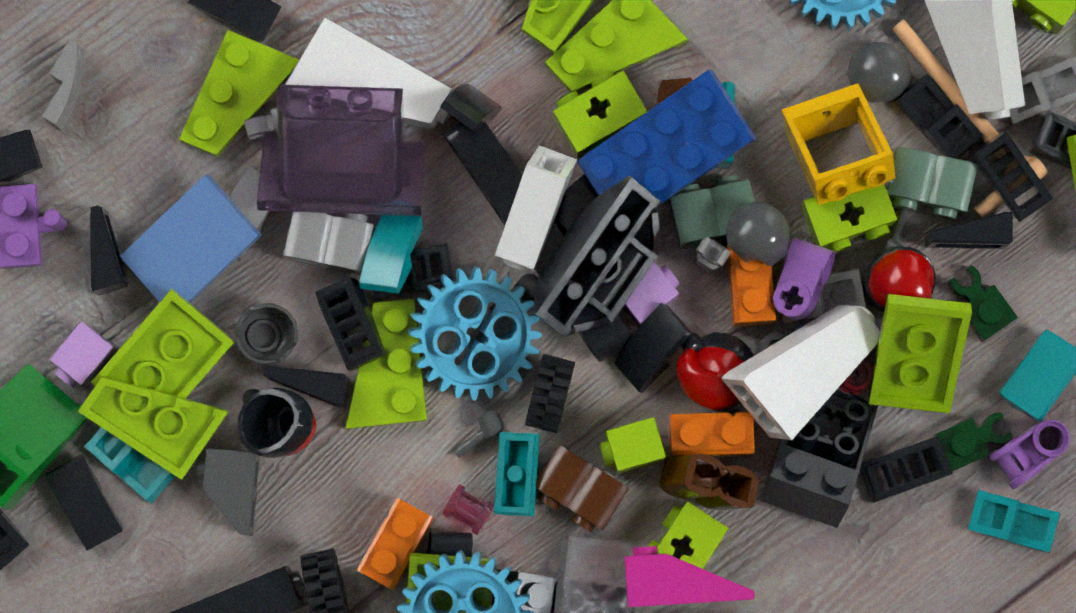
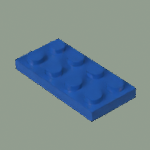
[577,70,757,204]

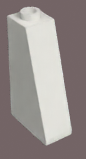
[924,0,1025,120]
[284,18,452,130]
[721,305,881,440]

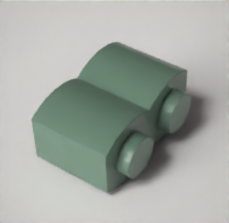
[886,147,978,220]
[668,175,754,249]

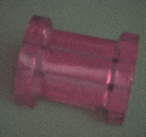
[442,484,494,536]

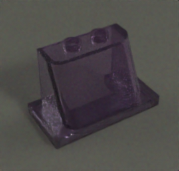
[257,85,426,216]

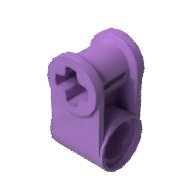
[773,238,835,321]
[988,420,1070,490]

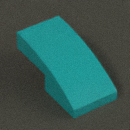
[359,212,423,294]
[84,427,175,504]
[968,490,1061,553]

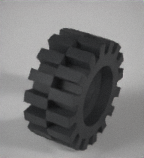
[525,354,575,433]
[300,548,349,613]

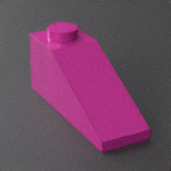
[624,546,755,607]

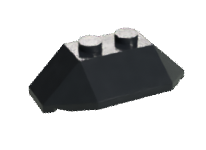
[533,176,661,337]

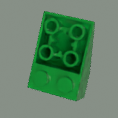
[0,363,88,510]

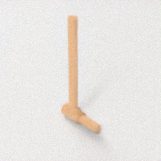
[892,19,1048,219]

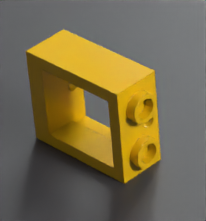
[782,83,896,206]

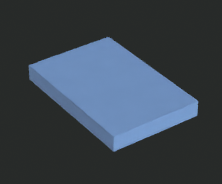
[120,174,262,303]

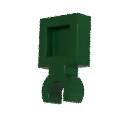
[948,265,1018,342]
[933,412,1013,472]

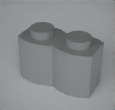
[283,203,375,275]

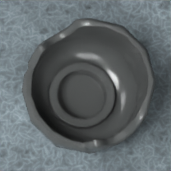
[847,42,912,103]
[725,202,791,266]
[234,303,298,365]

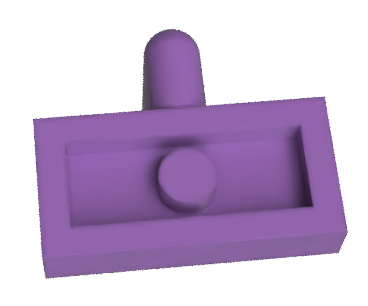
[0,184,67,269]

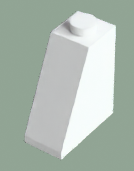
[495,145,577,270]

